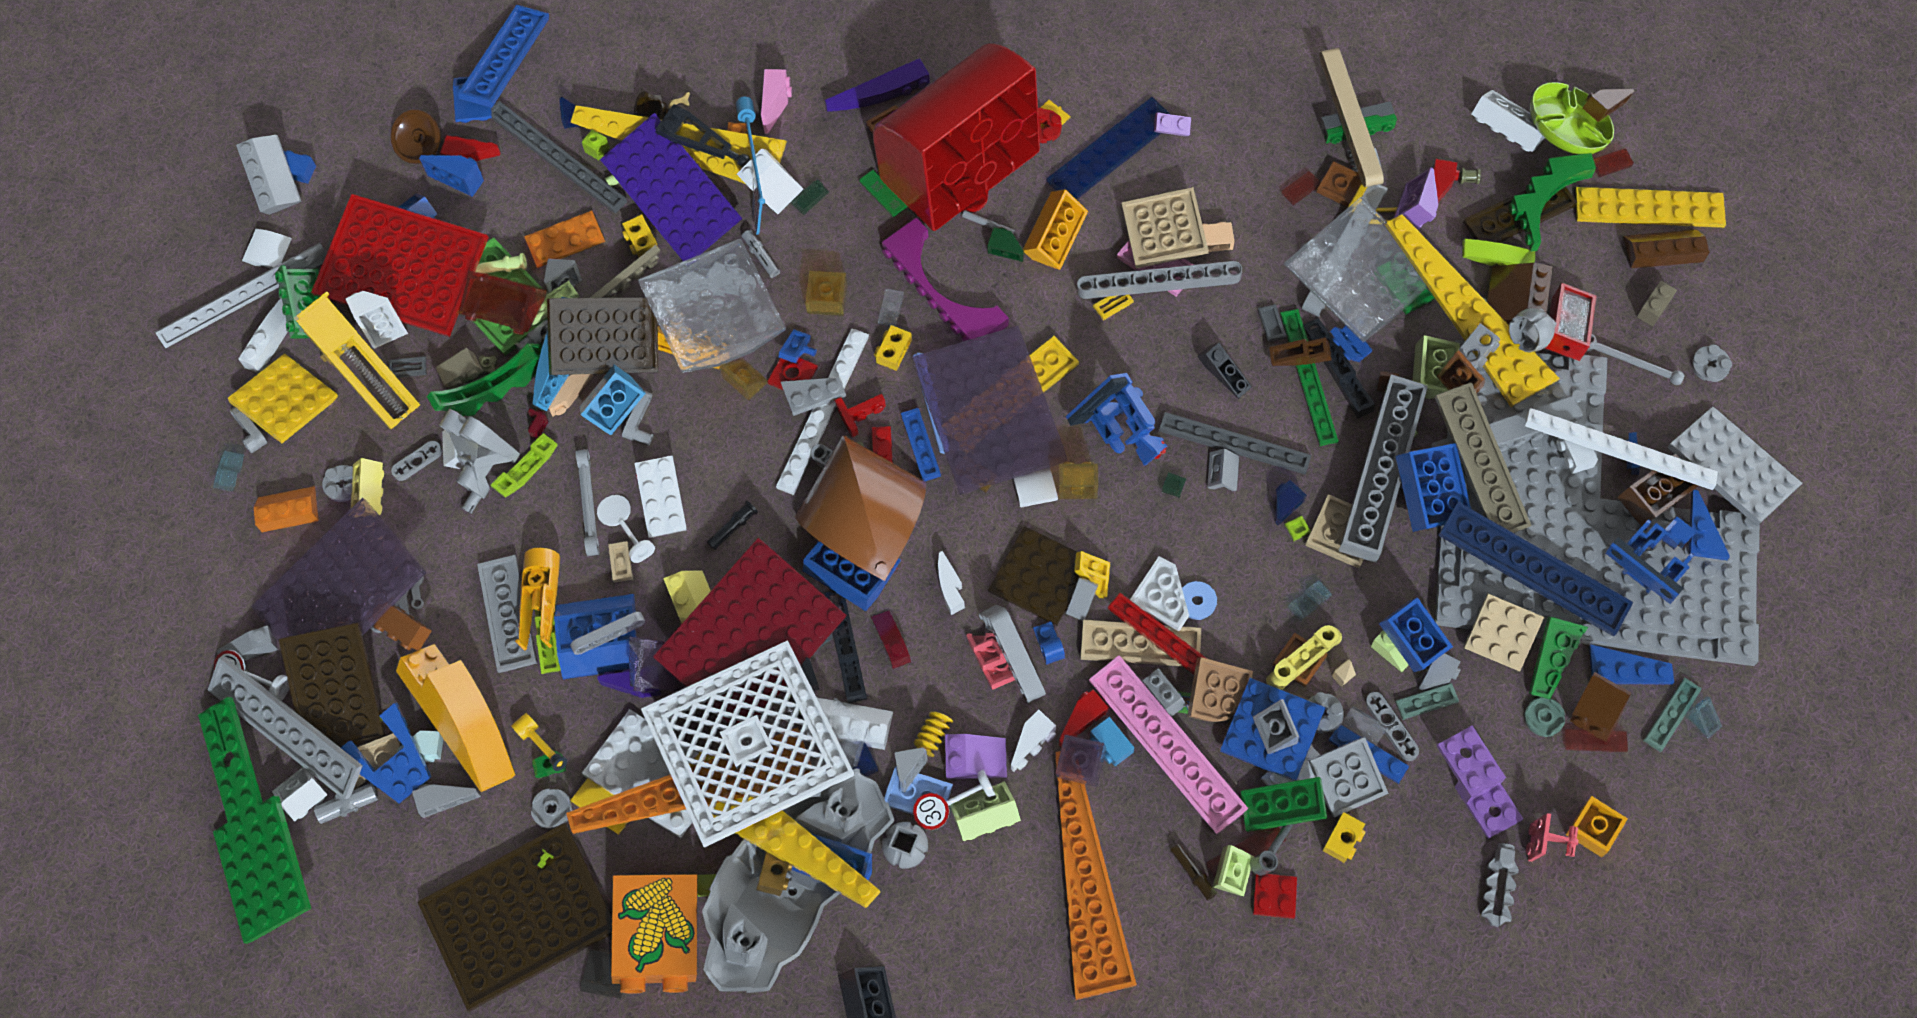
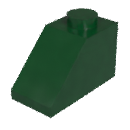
[988,227,1024,262]

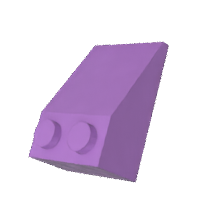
[1394,167,1438,230]
[945,734,1007,779]

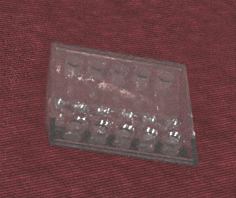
[1284,197,1427,343]
[638,238,786,373]

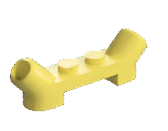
[1266,625,1342,690]

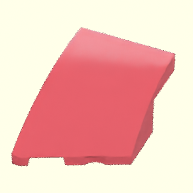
[966,633,1015,690]

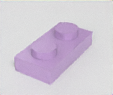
[1154,113,1191,136]

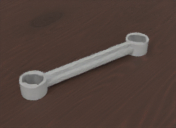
[576,449,600,556]

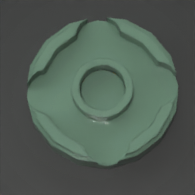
[1524,697,1565,737]

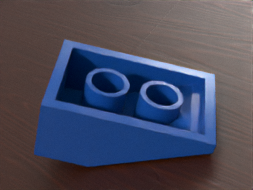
[419,155,484,197]

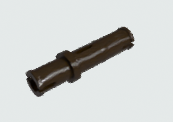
[1170,843,1217,901]

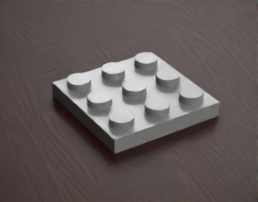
[1308,737,1389,817]

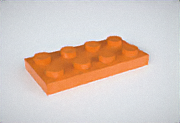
[524,211,605,268]

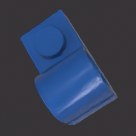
[1033,622,1065,665]

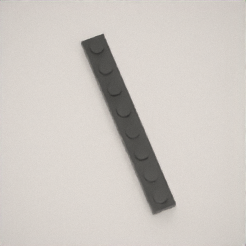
[1159,412,1311,475]

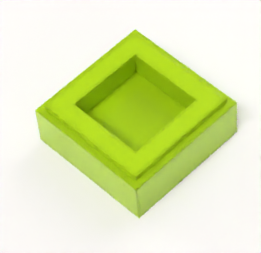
[1285,516,1311,541]

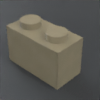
[1637,281,1677,326]
[436,348,483,389]

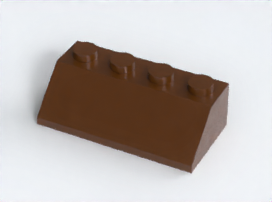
[1623,229,1710,268]

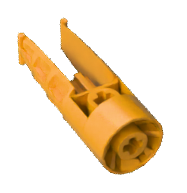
[515,548,560,651]

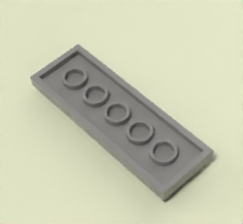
[477,555,537,673]

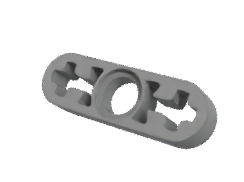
[391,441,442,481]

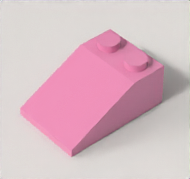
[761,69,792,133]

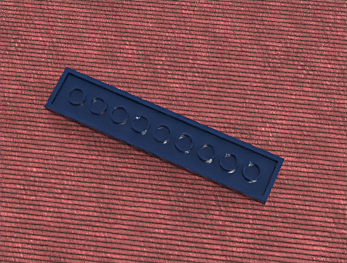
[1438,502,1633,637]

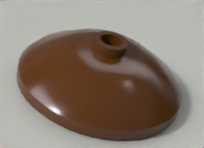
[391,110,440,164]

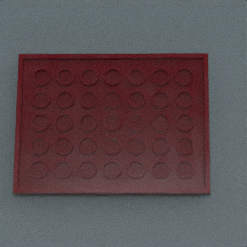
[653,538,847,725]

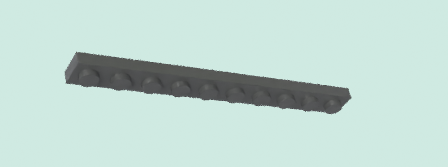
[491,101,627,214]

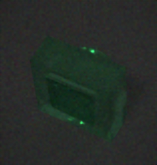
[1162,472,1186,498]

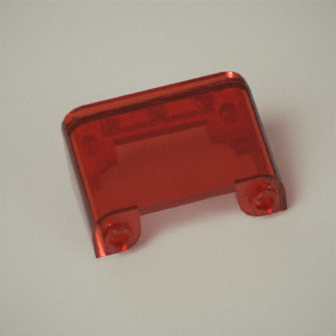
[459,270,547,335]

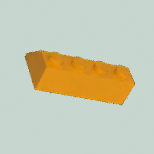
[1023,189,1088,270]

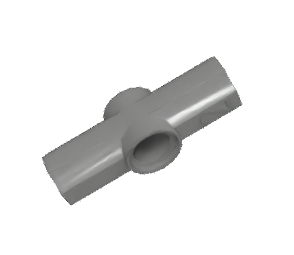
[314,783,378,824]

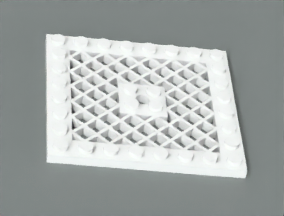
[641,640,854,847]

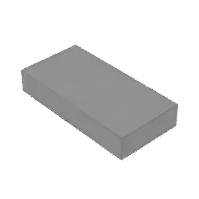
[1066,577,1099,621]

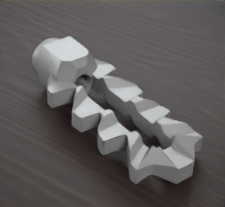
[1481,843,1519,927]

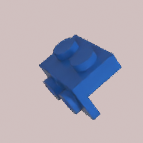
[1330,323,1372,362]

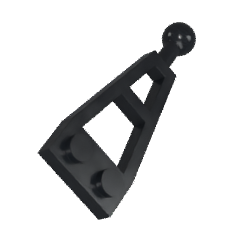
[655,104,750,168]

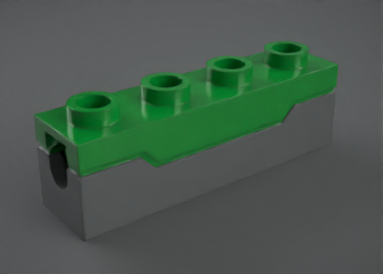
[1320,102,1397,144]

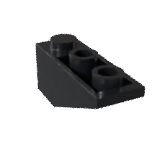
[1197,343,1252,399]

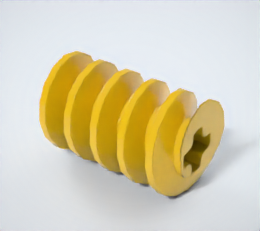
[914,712,953,757]

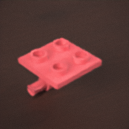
[1526,813,1579,862]

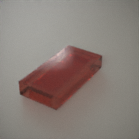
[1282,171,1321,206]

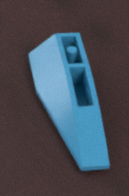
[533,296,569,411]

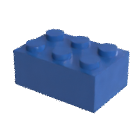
[1379,598,1453,672]

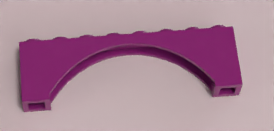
[882,218,1009,351]

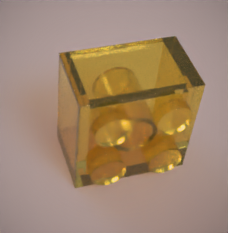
[805,271,848,316]
[1059,462,1098,499]

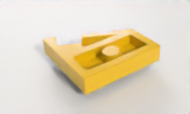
[1074,551,1110,599]

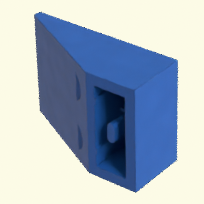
[453,77,492,123]

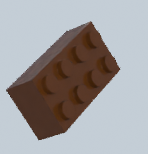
[1617,454,1699,527]

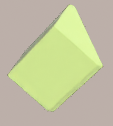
[1213,845,1254,896]

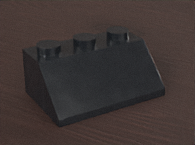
[838,966,896,1018]

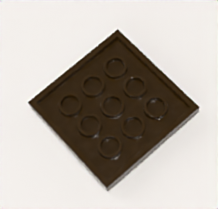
[988,526,1080,626]

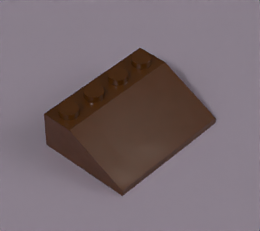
[1487,262,1552,325]

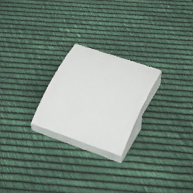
[242,229,292,269]
[1012,467,1058,507]

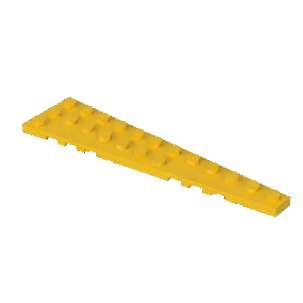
[570,106,787,184]
[1385,214,1560,407]
[689,752,880,908]

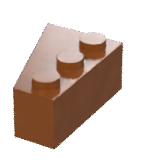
[368,599,432,651]

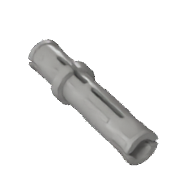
[742,230,780,278]

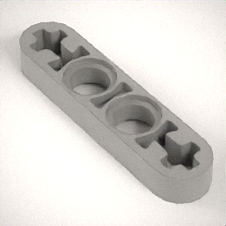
[570,612,645,655]
[1365,692,1419,761]

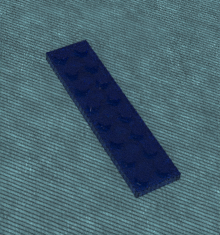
[1046,97,1171,200]

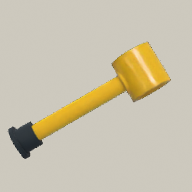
[511,713,567,771]

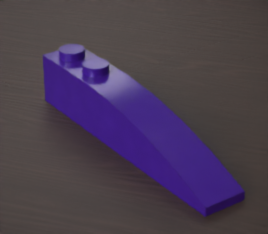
[825,58,930,112]

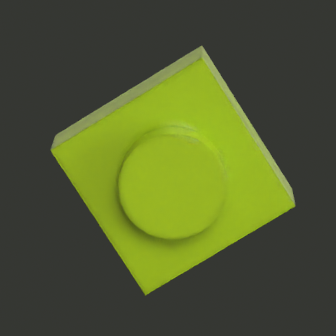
[697,874,716,897]

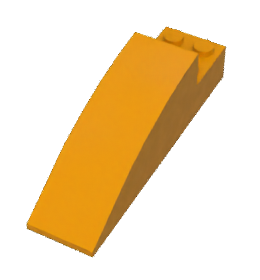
[396,644,515,792]

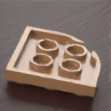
[1187,657,1253,722]

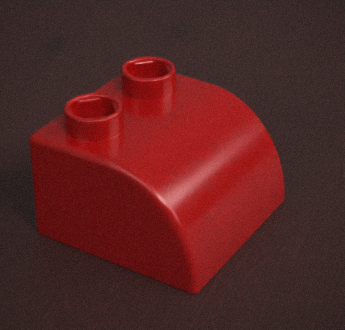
[873,43,1040,231]

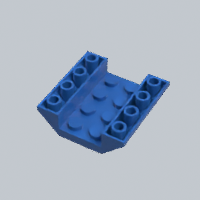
[554,594,641,680]

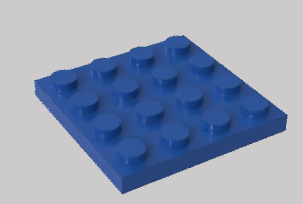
[1220,678,1326,781]

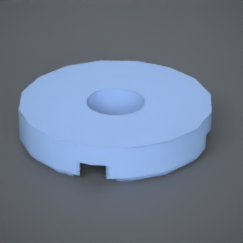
[1182,581,1217,620]

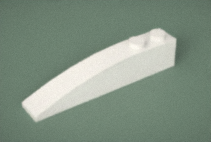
[238,298,287,374]

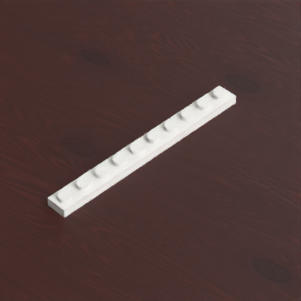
[776,328,869,495]
[1525,408,1718,490]

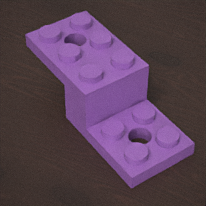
[1437,726,1523,839]

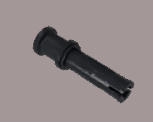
[706,500,758,550]

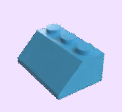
[580,364,646,435]

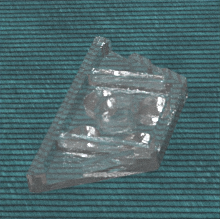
[815,698,868,768]

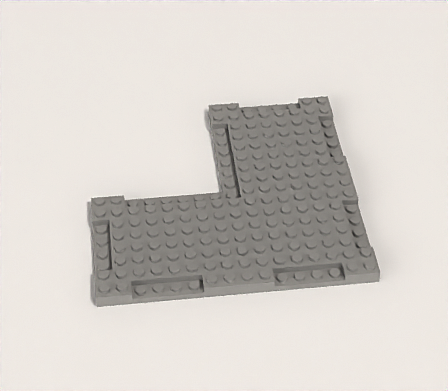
[1435,340,1760,666]

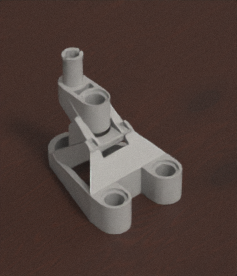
[439,409,520,514]

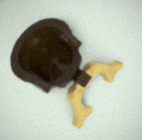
[633,91,690,124]

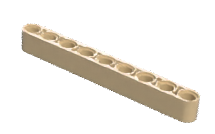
[1319,48,1384,187]

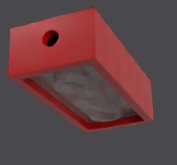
[1545,283,1596,361]

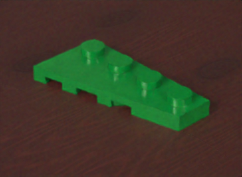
[1528,617,1588,699]

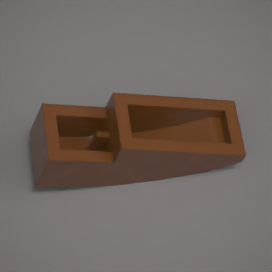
[1269,337,1332,366]

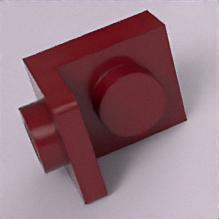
[528,408,549,440]

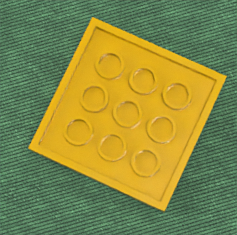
[228,353,338,444]

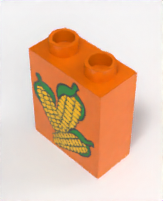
[611,875,697,994]

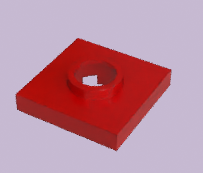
[767,358,818,391]

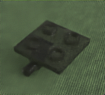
[580,950,622,999]

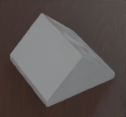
[544,259,582,293]
[1253,700,1299,754]
[895,747,928,793]

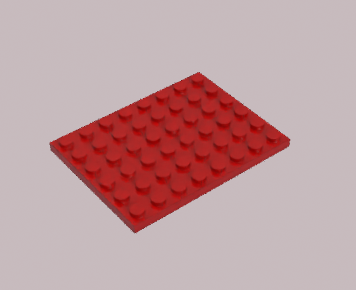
[311,194,489,337]

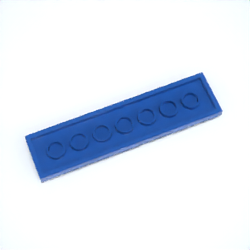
[458,5,549,108]

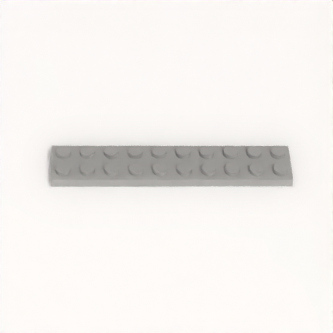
[208,656,363,800]

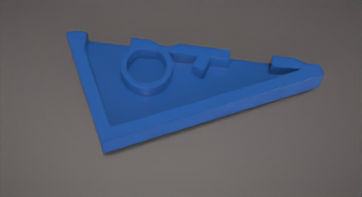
[1689,490,1730,561]

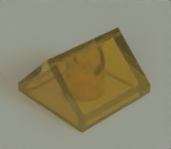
[720,359,768,401]

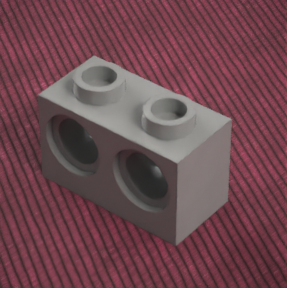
[1459,323,1500,369]
[1143,668,1187,717]

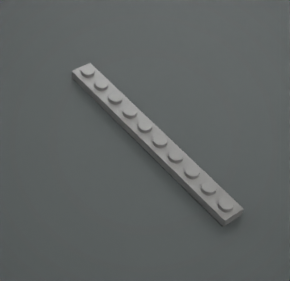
[155,243,327,348]

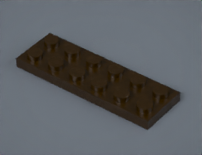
[1463,186,1577,243]

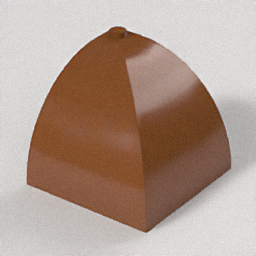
[795,435,926,581]

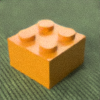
[1566,796,1628,858]

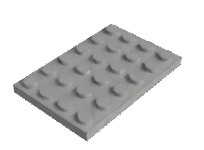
[1667,407,1802,526]

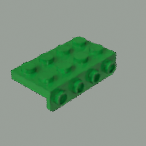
[275,265,319,339]

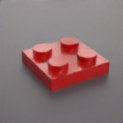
[1253,874,1297,919]

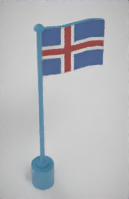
[736,97,765,235]

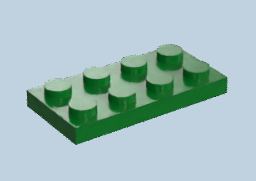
[1241,777,1327,832]

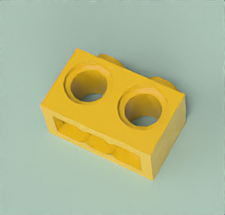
[622,215,658,258]
[874,325,912,371]

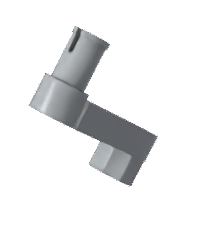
[622,391,653,446]
[229,407,267,454]

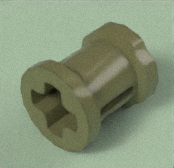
[1460,168,1481,185]

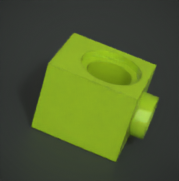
[581,129,610,161]

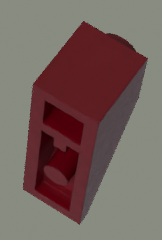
[871,610,911,669]

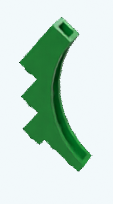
[1509,153,1596,252]
[427,343,542,416]

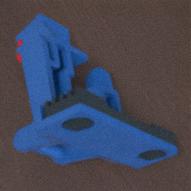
[1065,373,1167,466]
[1605,517,1696,604]

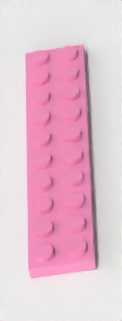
[1089,655,1248,835]

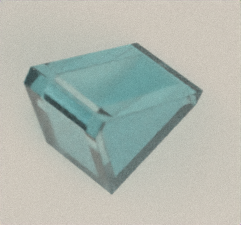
[1685,696,1722,739]

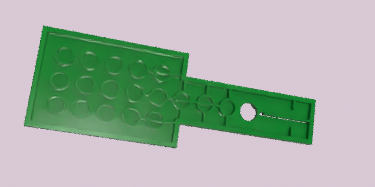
[198,697,312,944]

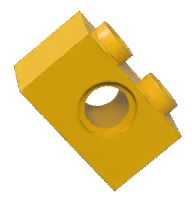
[1323,812,1366,863]

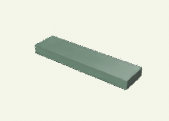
[1643,677,1702,752]

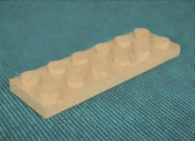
[1081,620,1201,667]

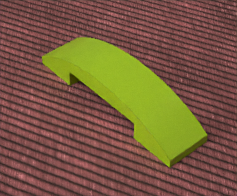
[491,433,558,497]

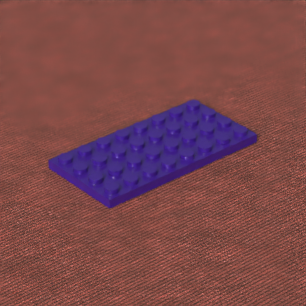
[600,113,743,265]

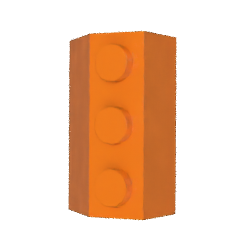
[253,486,319,532]

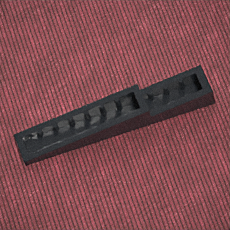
[1303,318,1375,419]
[824,591,867,703]

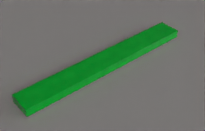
[1280,309,1338,446]

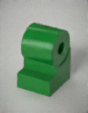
[532,751,566,778]

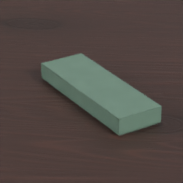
[1395,683,1459,720]

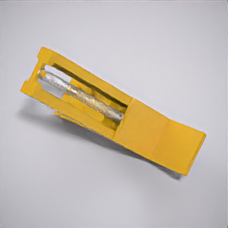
[294,292,420,429]

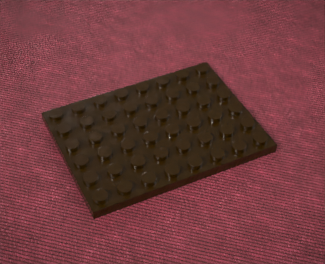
[417,823,612,1012]

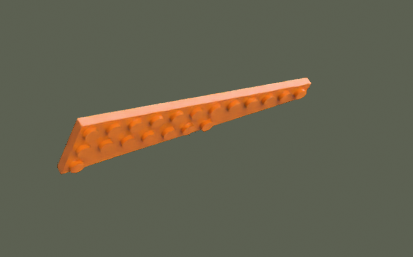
[566,727,812,834]
[1055,748,1137,1000]

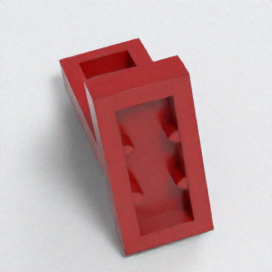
[835,394,886,437]

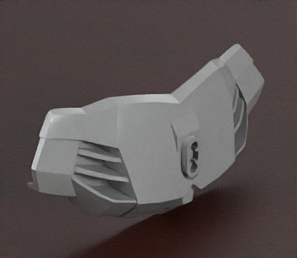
[702,768,894,993]

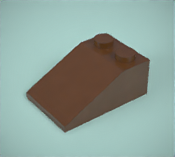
[1570,672,1632,742]

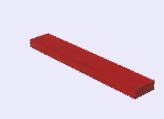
[1108,593,1207,674]

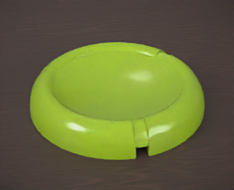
[1530,83,1614,155]

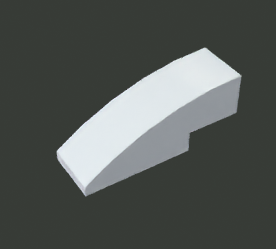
[938,551,965,615]

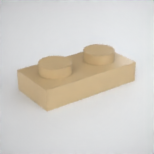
[608,541,633,583]

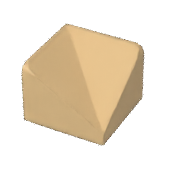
[1332,659,1356,687]

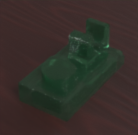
[791,179,829,215]

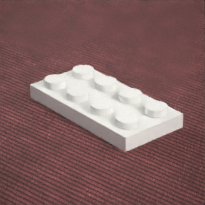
[635,456,687,538]

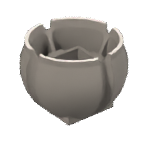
[1509,308,1557,353]
[882,822,928,869]

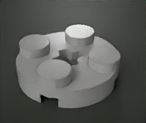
[1692,345,1732,382]
[322,465,353,502]
[1308,692,1344,734]
[531,789,573,830]

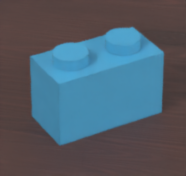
[1090,717,1134,766]

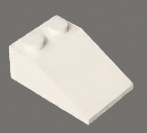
[737,149,803,214]

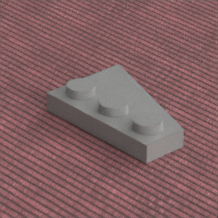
[781,377,846,416]

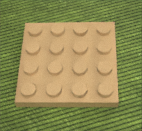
[1122,187,1208,269]

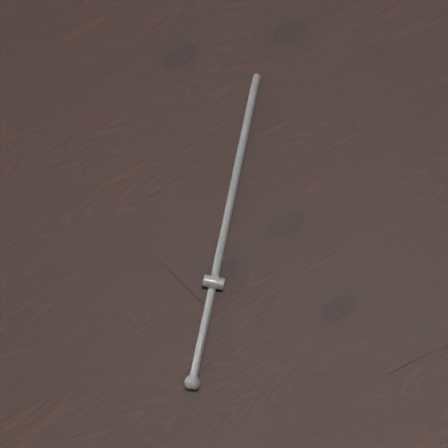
[1403,268,1685,385]

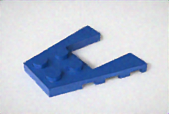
[341,702,432,803]

